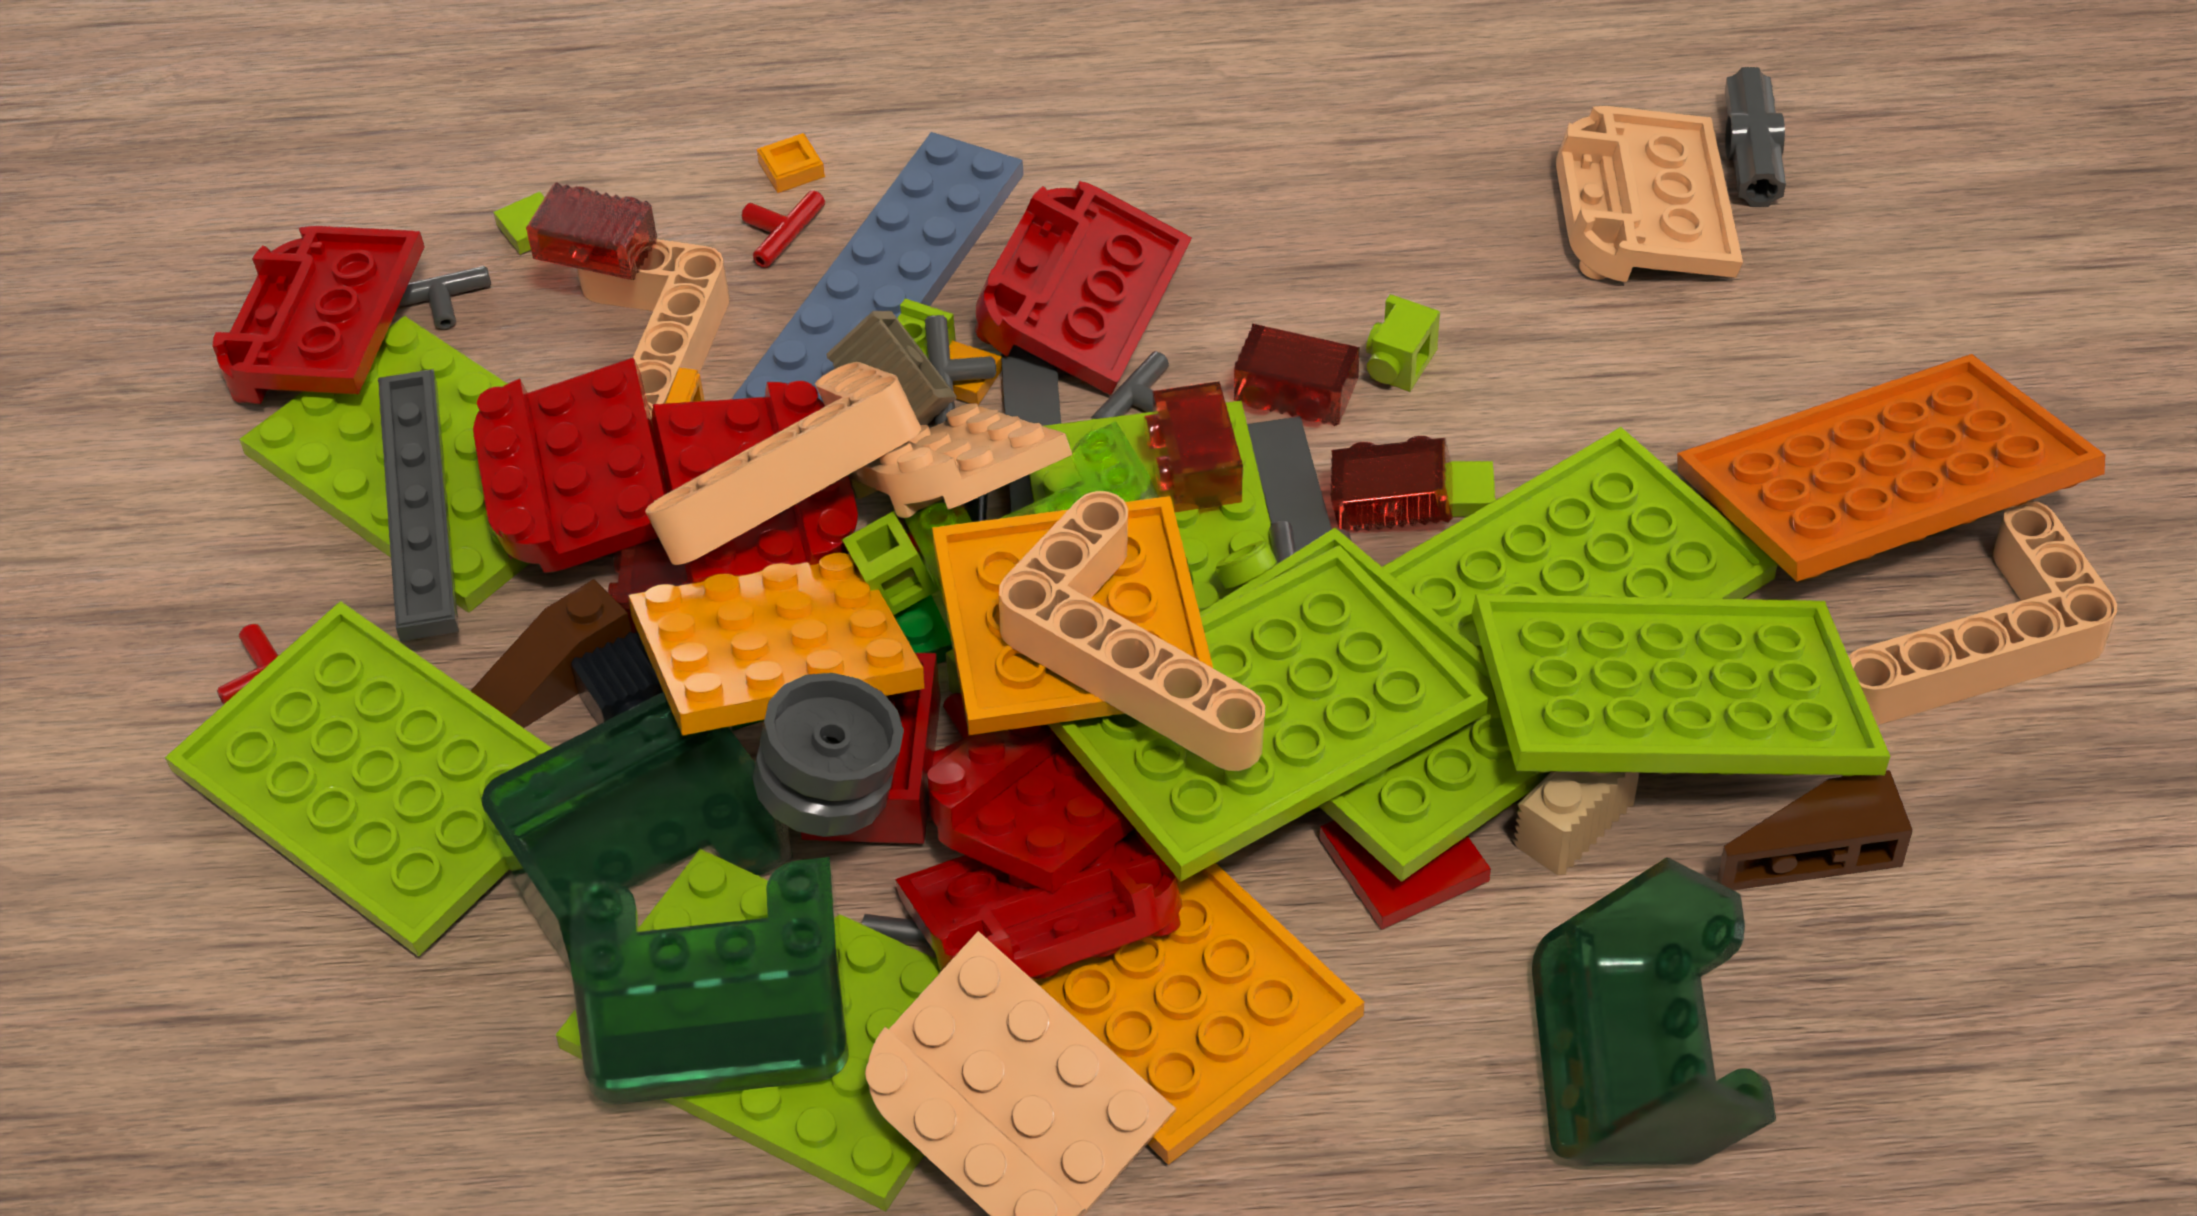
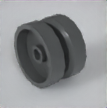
[752,673,904,837]

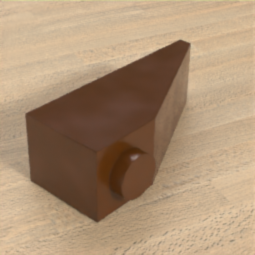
[470,579,632,728]
[1716,770,1913,892]

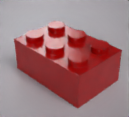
[801,653,941,844]

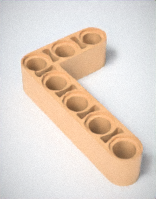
[573,232,730,461]
[645,362,922,565]
[999,491,1265,771]
[1848,500,2117,725]

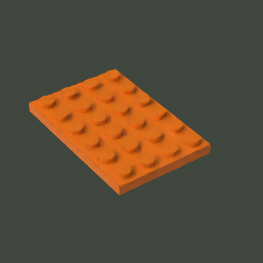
[1677,354,2106,582]

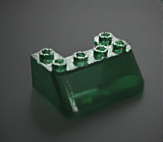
[482,692,793,976]
[570,857,849,1104]
[1532,857,1776,1167]

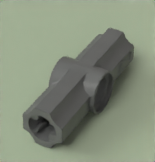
[1725,67,1786,207]

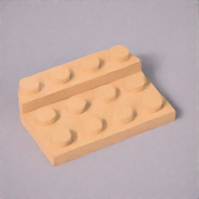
[1556,106,1743,282]
[848,403,1072,518]
[865,931,1177,1216]

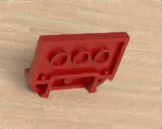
[975,181,1192,395]
[212,226,425,404]
[473,357,667,573]
[651,381,858,584]
[927,724,1135,893]
[895,829,1182,979]

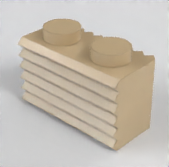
[1513,771,1639,875]

